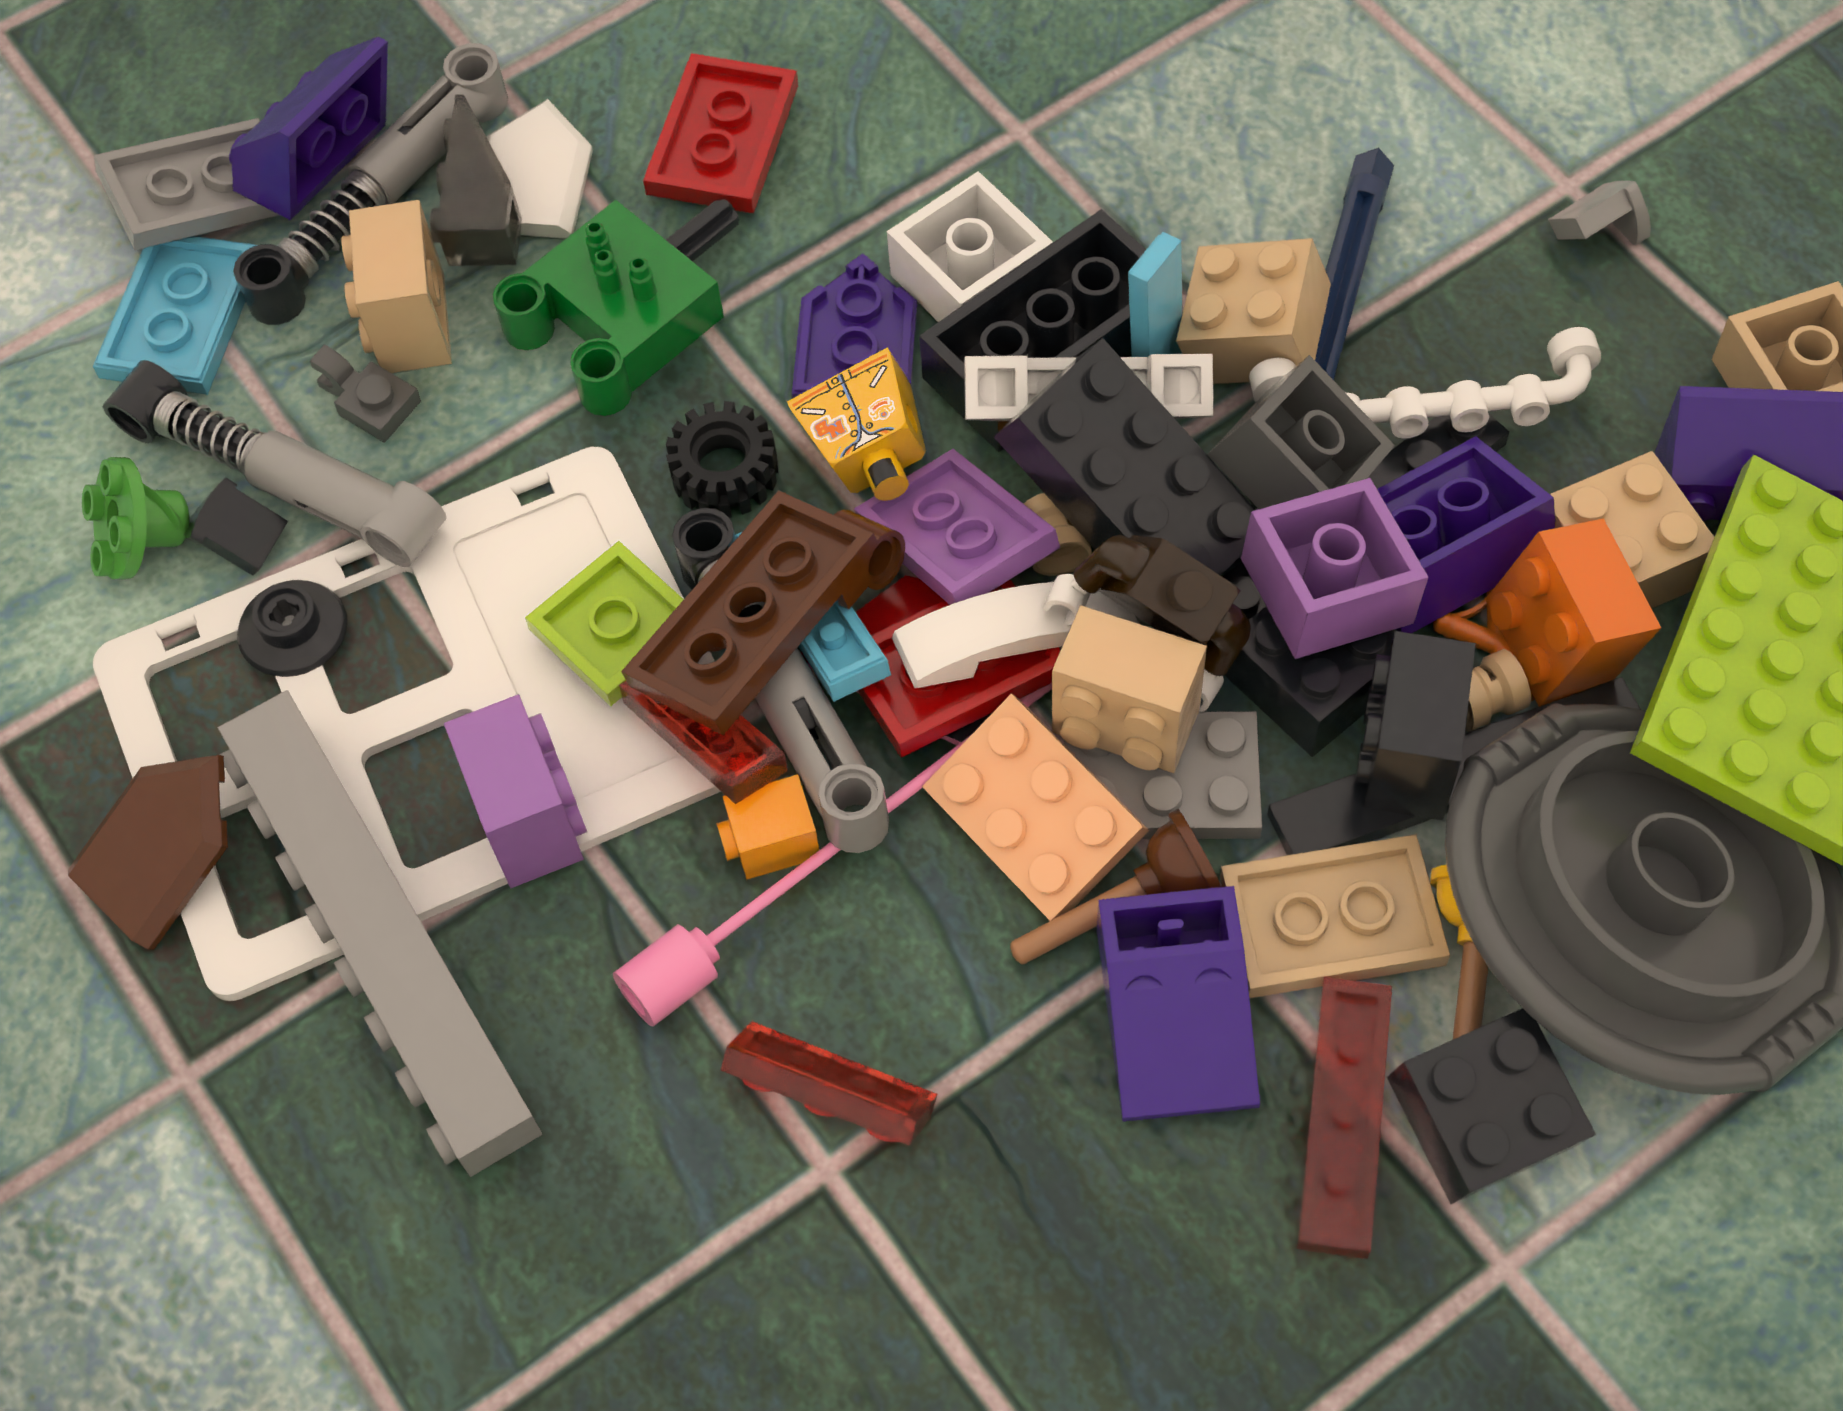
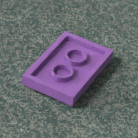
[854,449,1060,605]

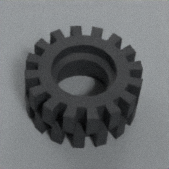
[666,401,779,518]

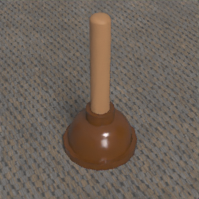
[1010,809,1222,964]

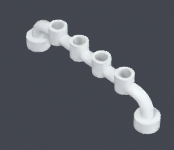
[1249,327,1601,438]

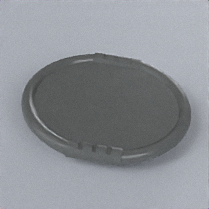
[1445,703,1843,1095]

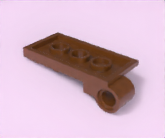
[621,490,905,735]

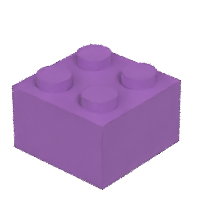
[1241,478,1429,659]
[444,694,587,889]

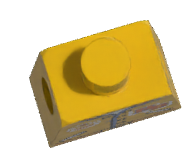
[787,347,926,501]

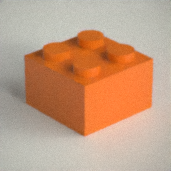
[1485,518,1661,707]

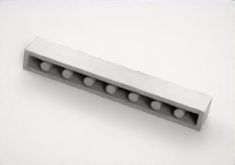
[218,690,543,1177]

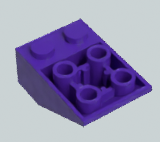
[1097,886,1260,1122]

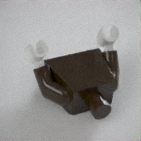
[1044,535,1251,712]

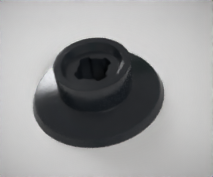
[237,580,347,677]

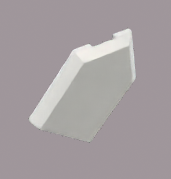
[461,99,593,239]

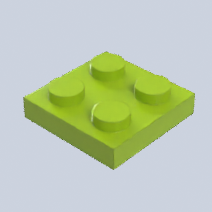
[525,541,684,706]

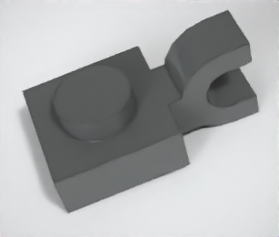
[310,344,421,443]

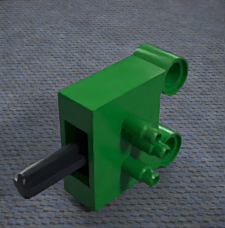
[493,199,740,416]

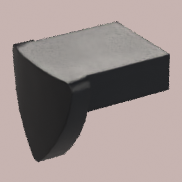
[184,477,288,575]

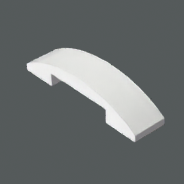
[964,354,1213,421]
[892,582,1139,688]

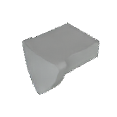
[1548,181,1651,245]

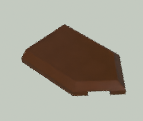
[68,755,228,950]

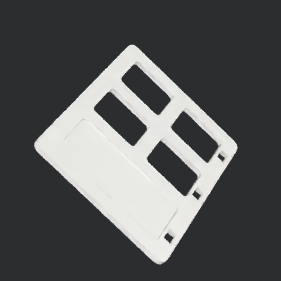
[93,447,759,1001]

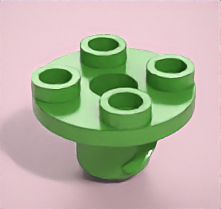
[82,457,190,579]

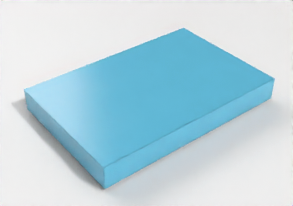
[93,236,257,395]

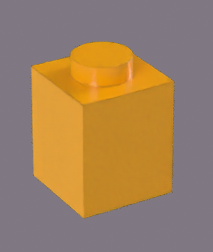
[716,774,819,880]

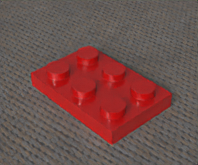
[643,53,799,214]
[858,580,1061,758]

